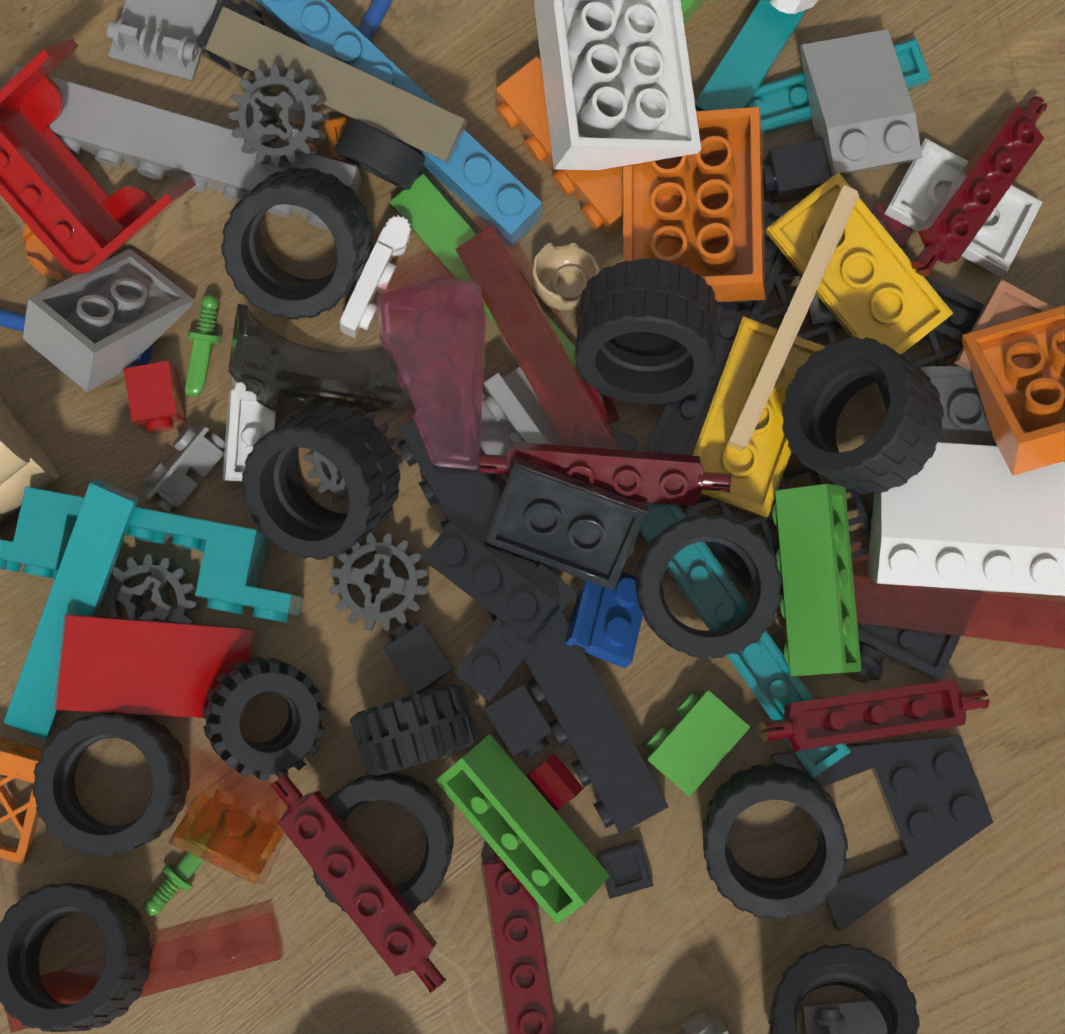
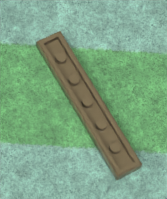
[205,7,468,164]

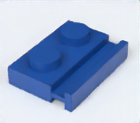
[565,571,643,668]

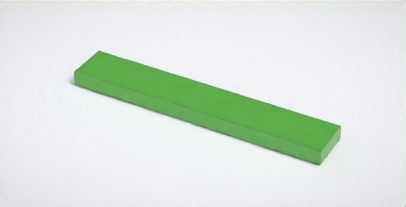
[390,174,583,404]

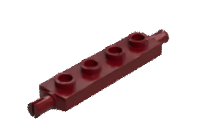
[912,96,1047,276]
[478,442,731,506]
[759,680,990,752]
[270,773,446,993]
[481,851,556,1034]

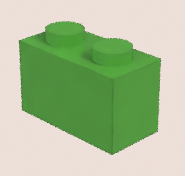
[644,690,750,797]

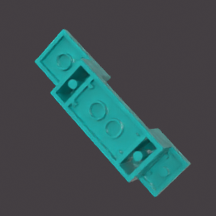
[0,487,304,623]

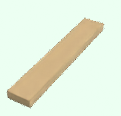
[727,185,859,451]

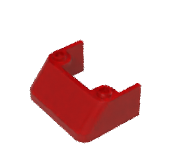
[0,39,196,274]

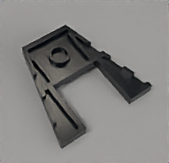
[770,735,993,931]

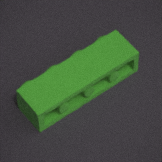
[772,484,862,676]
[435,734,610,925]

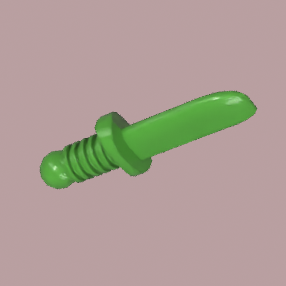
[185,294,221,396]
[144,828,226,916]

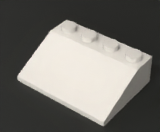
[534,0,701,170]
[867,442,1065,596]

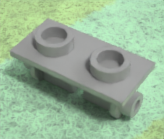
[142,422,225,513]

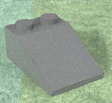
[800,29,922,177]
[23,248,194,392]

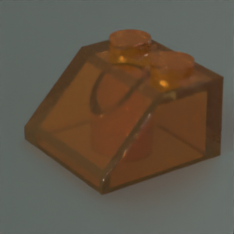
[168,789,288,884]

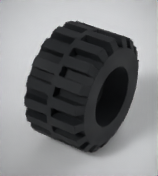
[202,657,327,780]
[350,684,478,776]

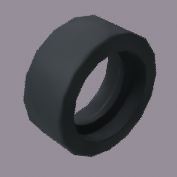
[334,118,425,190]

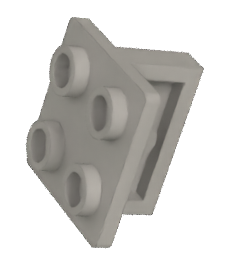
[457,362,578,483]

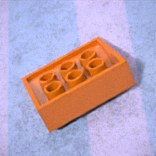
[623,107,766,302]
[962,305,1065,476]

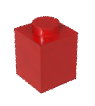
[123,361,186,433]

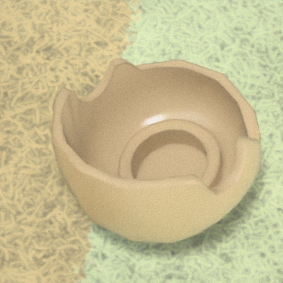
[532,242,601,310]

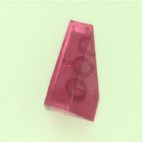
[377,277,485,470]

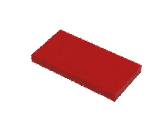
[54,613,254,720]

